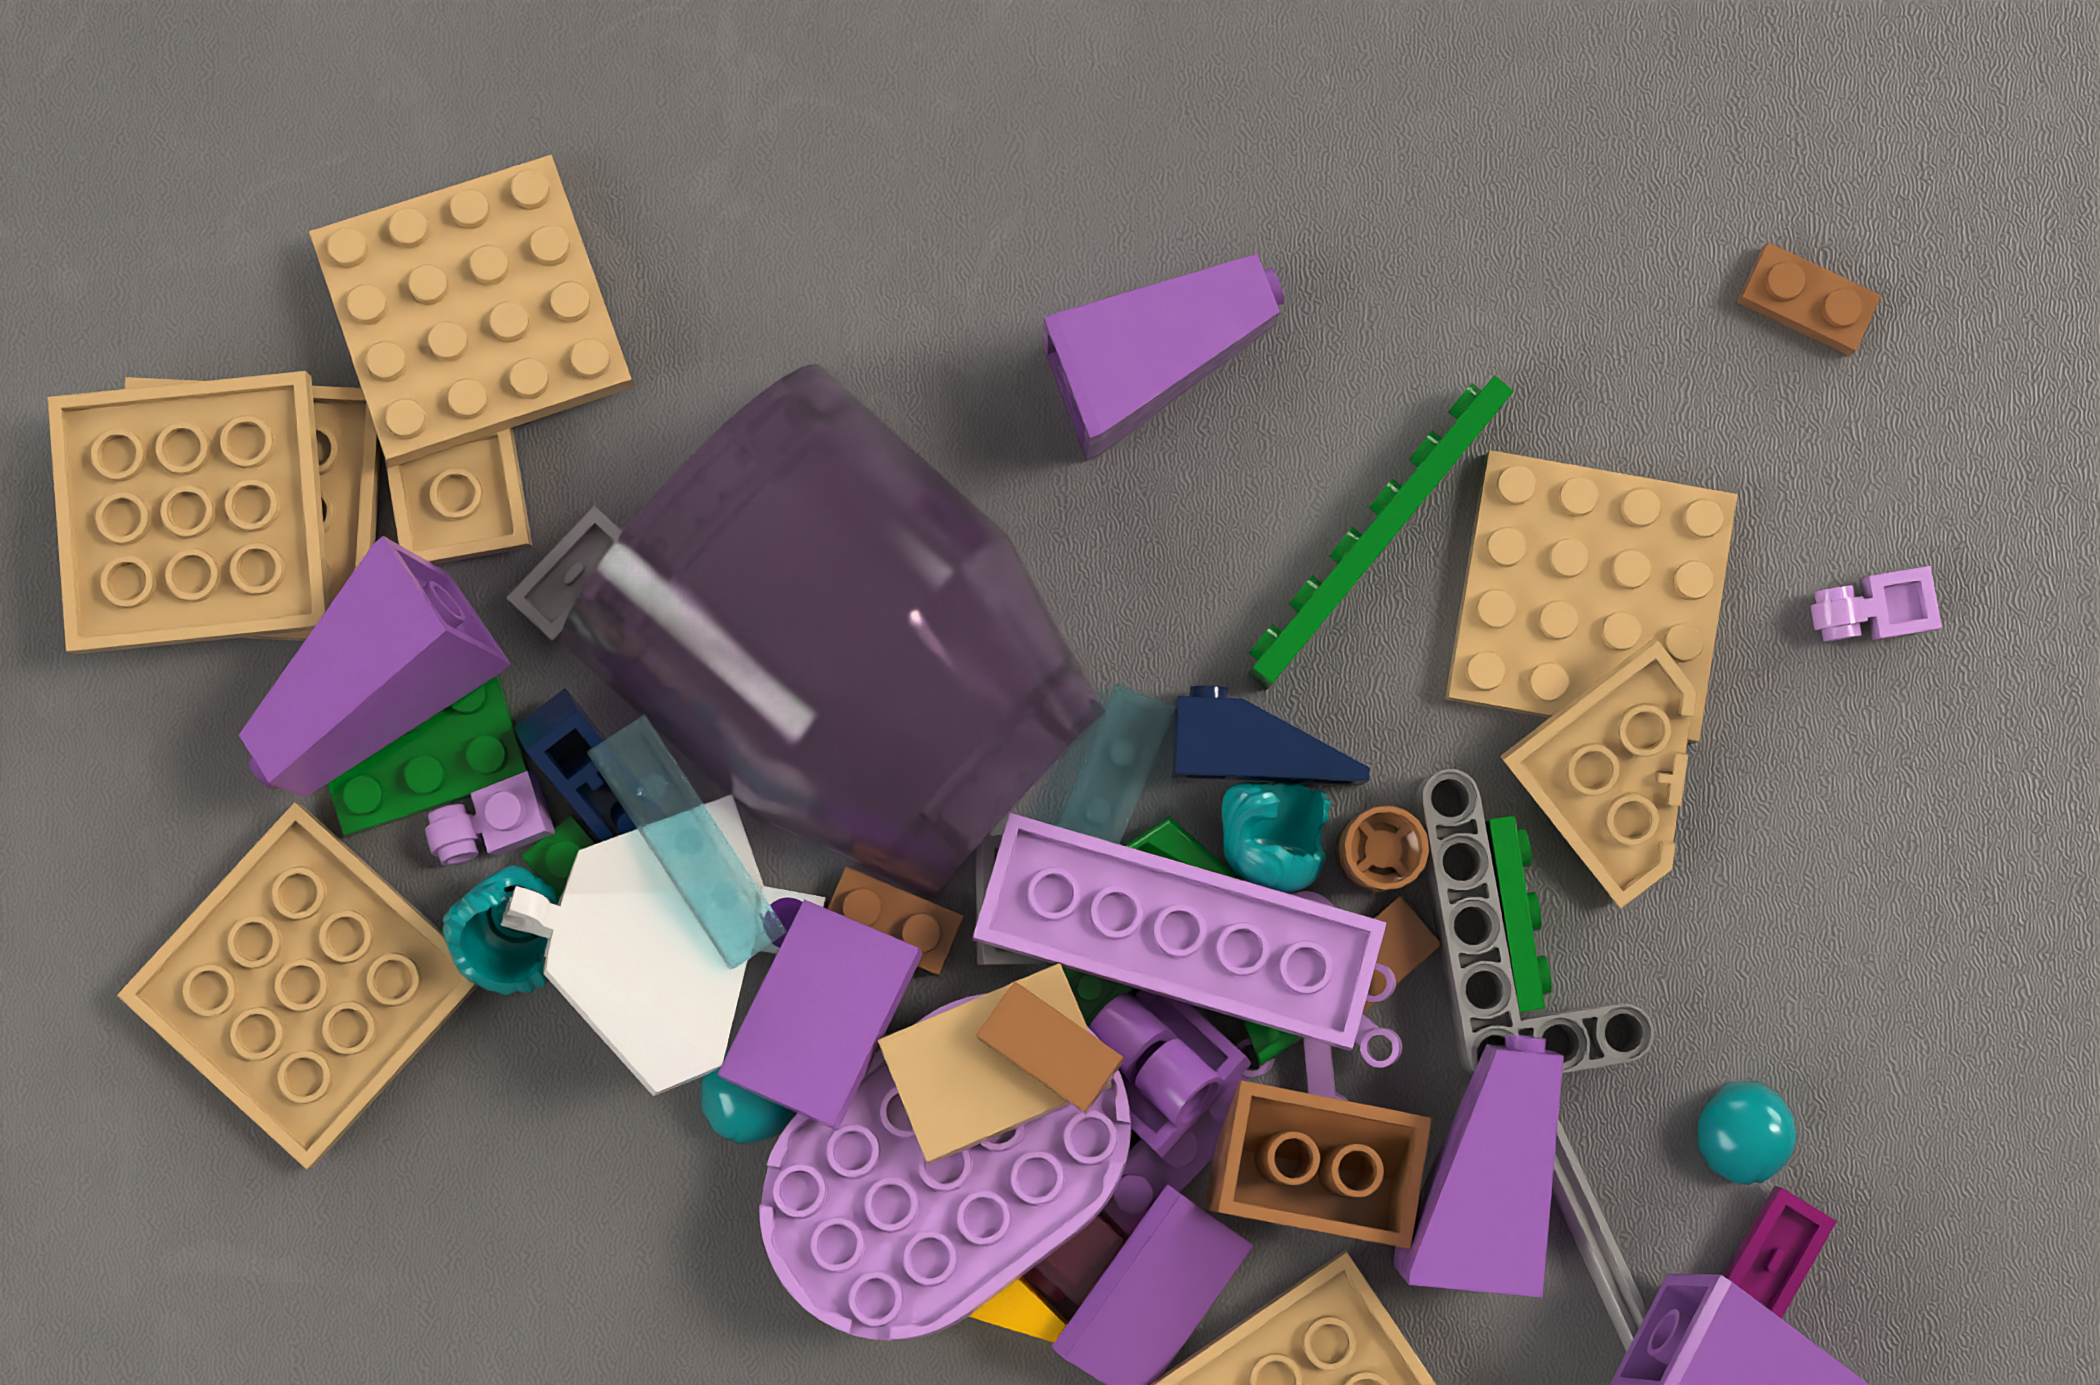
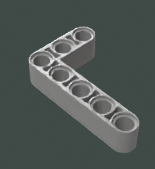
[1414,769,1654,1077]

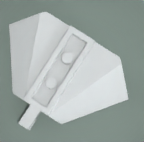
[501,794,764,1096]

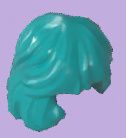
[1221,781,1331,893]
[443,865,560,996]

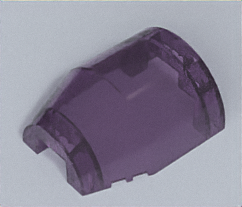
[562,364,1106,899]

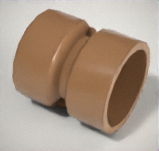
[1335,805,1429,893]

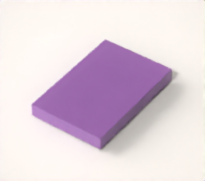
[717,899,923,1131]
[1051,1184,1254,1385]

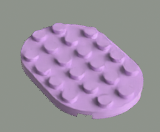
[759,994,1131,1341]

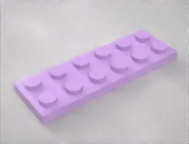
[973,813,1387,1051]

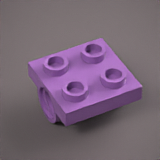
[1089,990,1252,1158]

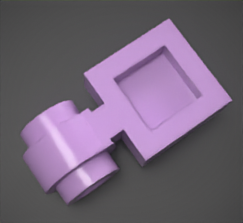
[1810,566,1942,642]
[425,771,555,866]

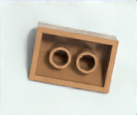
[1204,1080,1432,1249]

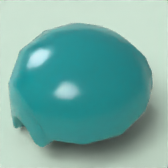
[701,1051,797,1143]
[1697,1081,1797,1185]

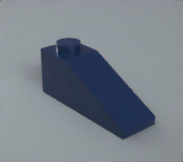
[1172,686,1370,785]
[514,688,668,842]

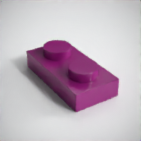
[1723,1186,1837,1319]

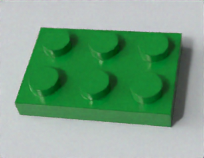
[327,674,530,837]

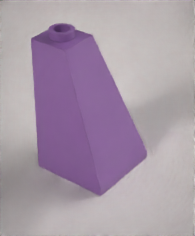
[1043,254,1285,461]
[239,536,511,797]
[1392,1034,1564,1298]
[1610,1274,1869,1385]

